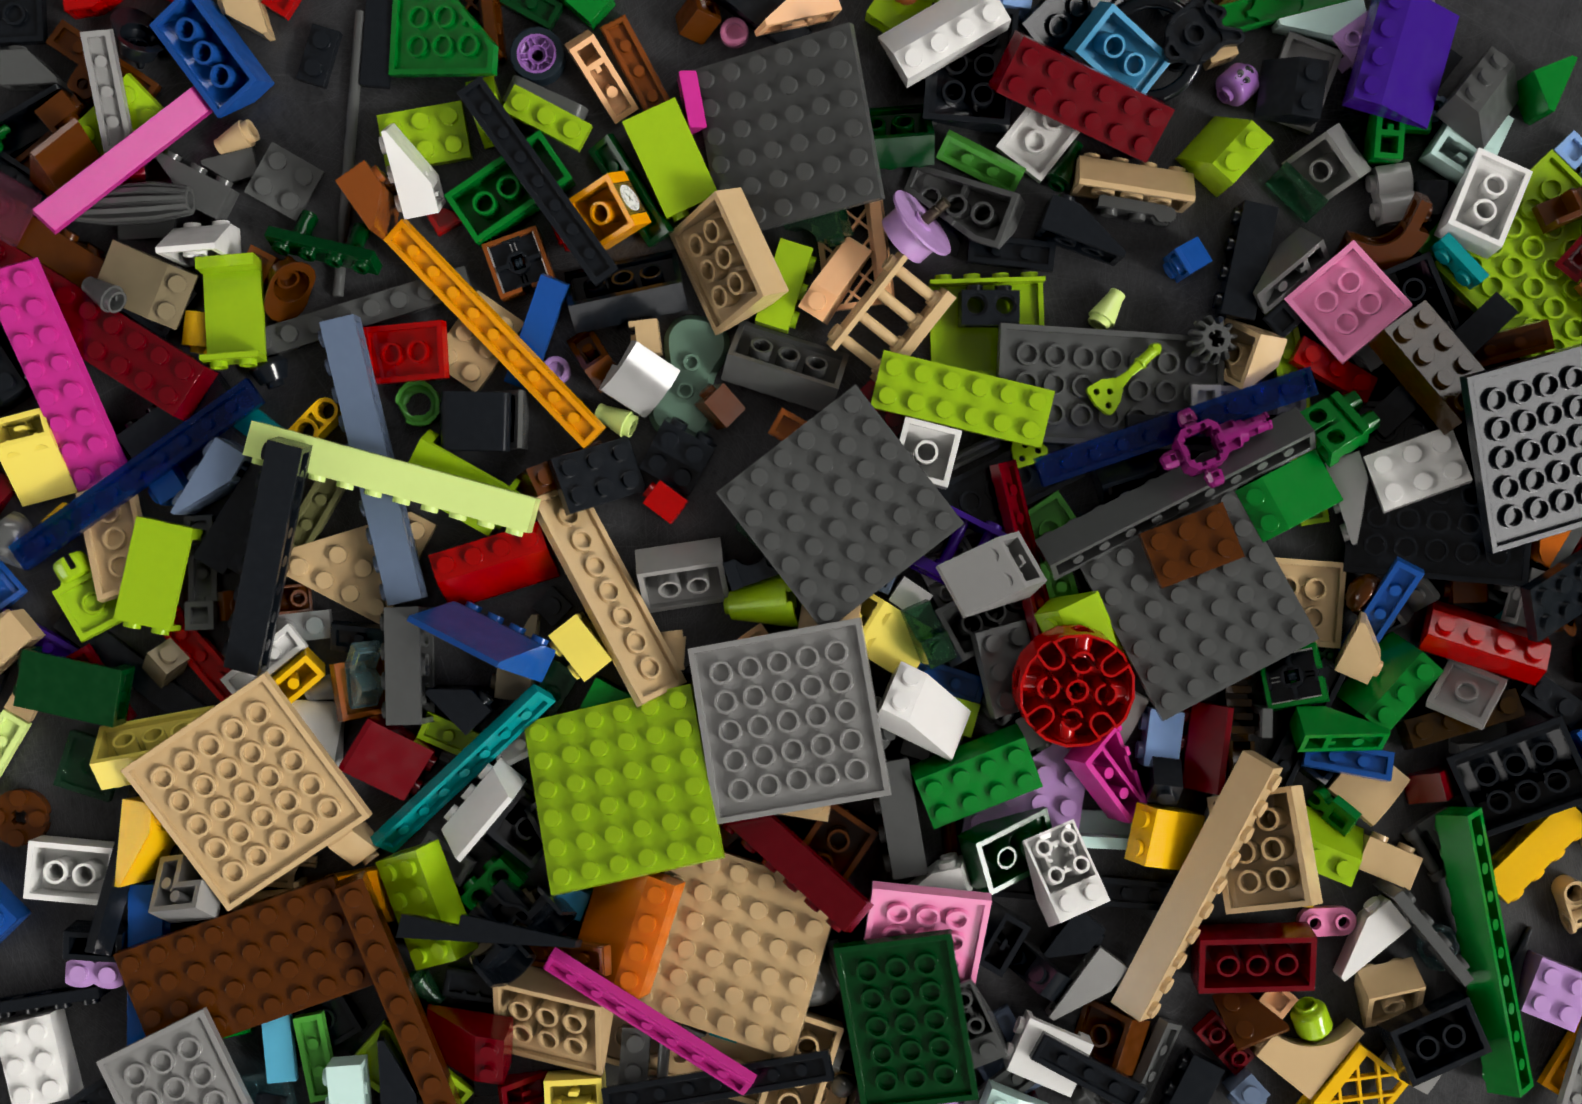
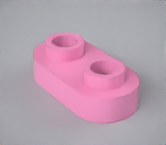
[1296,905,1357,937]

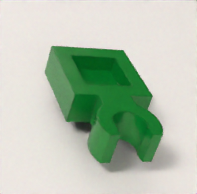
[1307,786,1362,837]

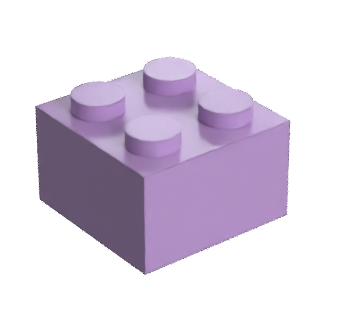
[1517,949,1582,1033]

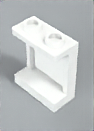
[1002,1009,1094,1098]

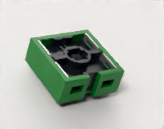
[1260,642,1330,712]

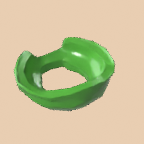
[395,381,441,427]

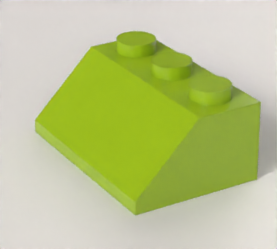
[1034,590,1128,689]
[1306,806,1364,887]

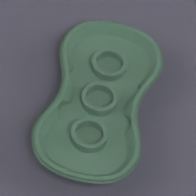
[649,315,730,433]

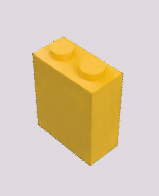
[1124,802,1205,870]

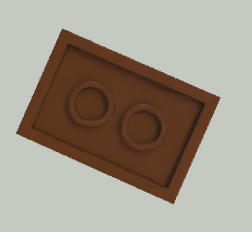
[1138,502,1245,589]

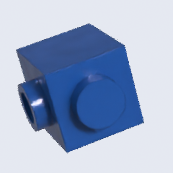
[142,460,189,506]

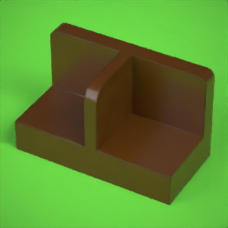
[1531,186,1582,234]

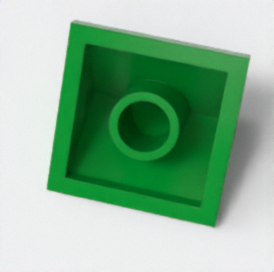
[1517,55,1578,125]

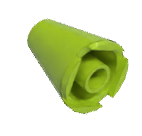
[723,574,802,628]

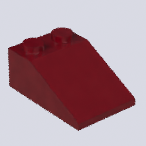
[427,1004,513,1086]

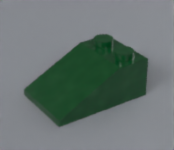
[957,806,1052,895]

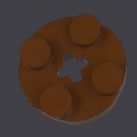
[0,788,52,847]

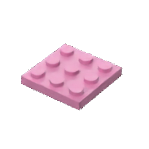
[1284,240,1413,365]

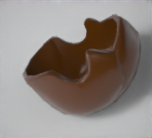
[1345,574,1382,616]

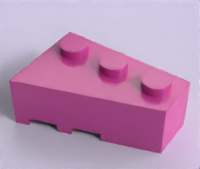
[1063,725,1148,824]

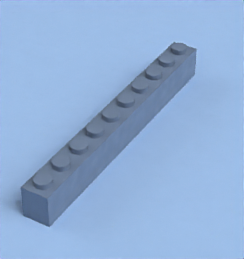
[318,314,428,606]

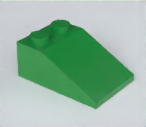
[1235,449,1343,542]

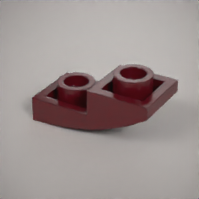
[1192,1009,1256,1076]

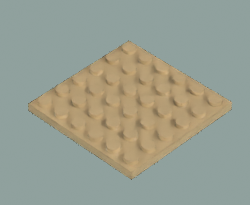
[121,671,373,911]
[638,851,831,1057]

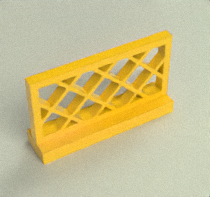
[1296,1041,1409,1104]

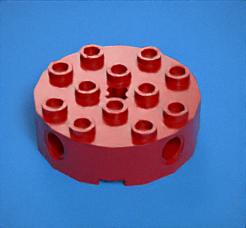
[1012,624,1135,748]

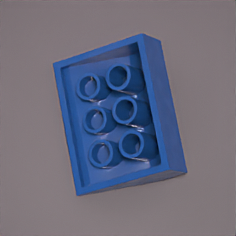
[407,600,556,682]

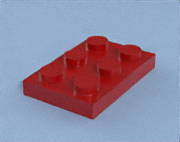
[363,320,450,385]

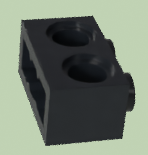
[958,285,1020,328]

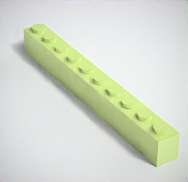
[242,420,541,537]

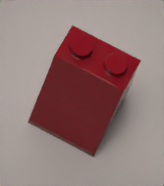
[339,714,440,801]

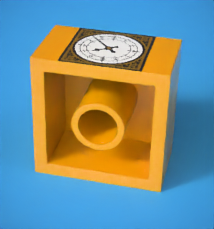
[569,170,652,250]

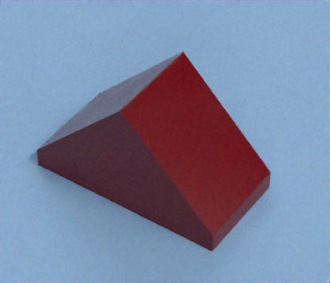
[1404,764,1461,804]
[498,1070,548,1104]

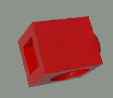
[643,480,689,524]

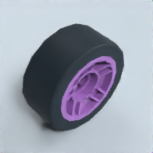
[510,27,566,86]

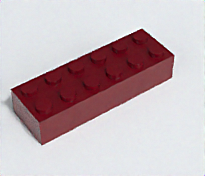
[988,30,1175,163]

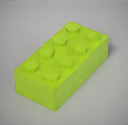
[375,839,479,971]

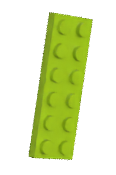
[871,350,1055,449]

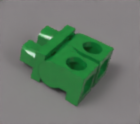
[1300,390,1380,468]

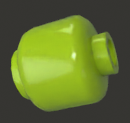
[1290,996,1333,1042]

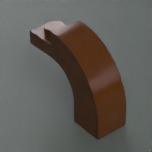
[1334,192,1433,270]

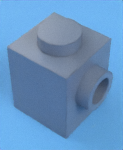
[1222,1067,1271,1104]

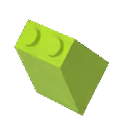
[1175,116,1274,197]

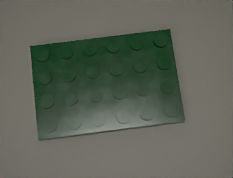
[833,929,979,1104]

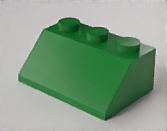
[1336,632,1444,730]

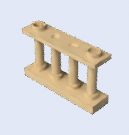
[826,252,956,383]

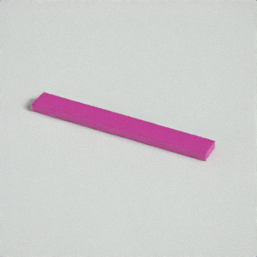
[32,86,213,235]
[543,947,757,1096]

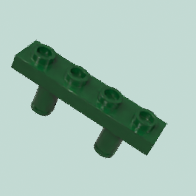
[264,210,382,275]

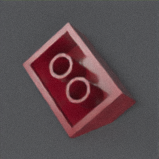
[1179,701,1234,795]

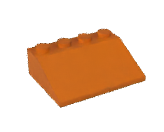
[578,872,686,999]

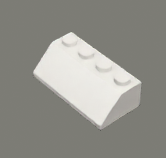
[878,0,1011,88]

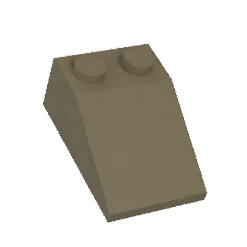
[97,239,200,330]

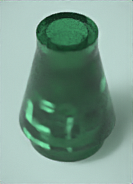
[409,969,446,1006]

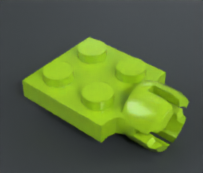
[52,551,124,643]

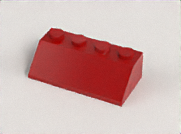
[428,521,561,605]
[1418,600,1552,685]

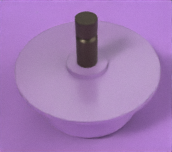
[882,190,951,263]

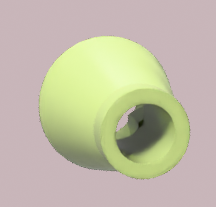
[1088,288,1125,330]
[594,403,639,437]

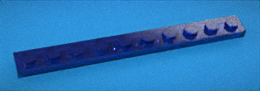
[1033,366,1319,487]
[8,378,266,570]

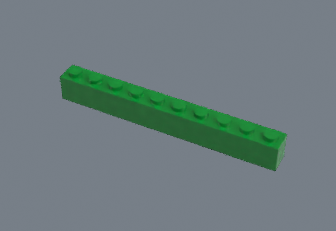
[1435,807,1534,1098]

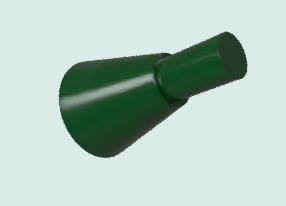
[1045,140,1083,192]

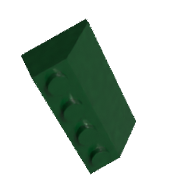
[869,104,935,170]

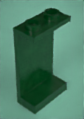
[13,646,135,728]

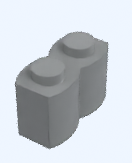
[1365,162,1415,227]

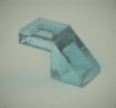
[345,640,383,709]

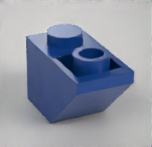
[1162,236,1213,283]

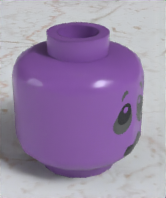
[1215,63,1259,107]

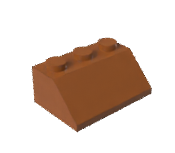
[335,160,399,240]

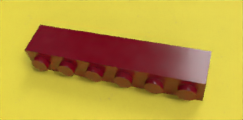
[720,815,874,933]

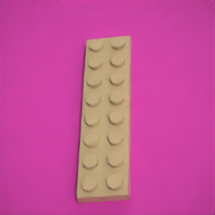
[536,489,687,707]

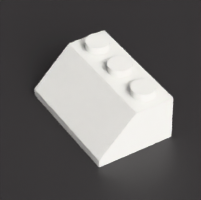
[441,758,527,862]

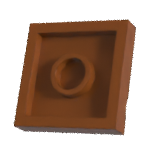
[329,655,385,722]

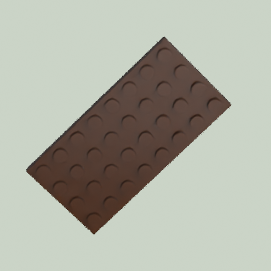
[113,874,374,1038]

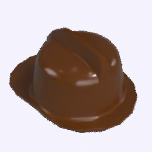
[264,256,316,322]

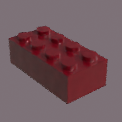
[1191,922,1317,994]

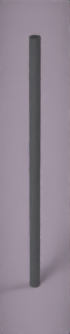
[332,10,365,297]

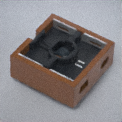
[481,225,556,302]

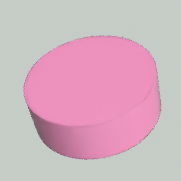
[720,17,749,49]

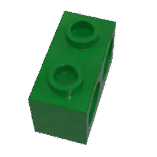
[460,855,528,910]

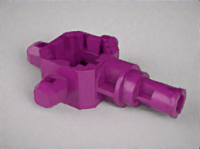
[1160,408,1273,488]

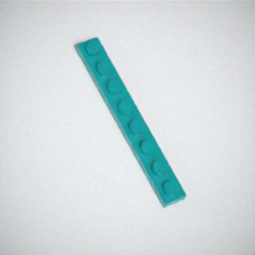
[371,684,556,853]

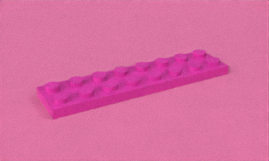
[0,257,134,492]

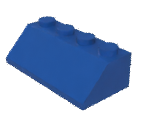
[149,0,275,118]

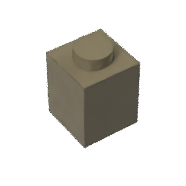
[142,637,190,688]

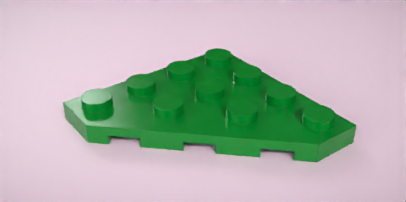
[388,0,499,78]

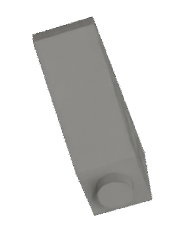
[1045,945,1128,1021]

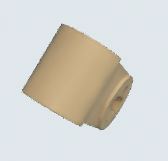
[1551,875,1582,934]

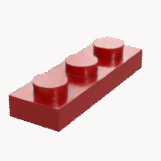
[1288,336,1378,404]

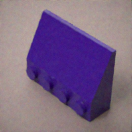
[1342,0,1459,130]

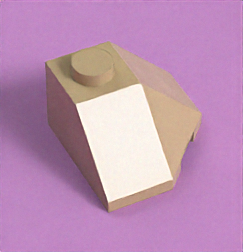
[1224,318,1288,390]

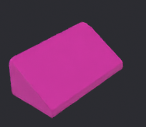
[677,70,707,135]

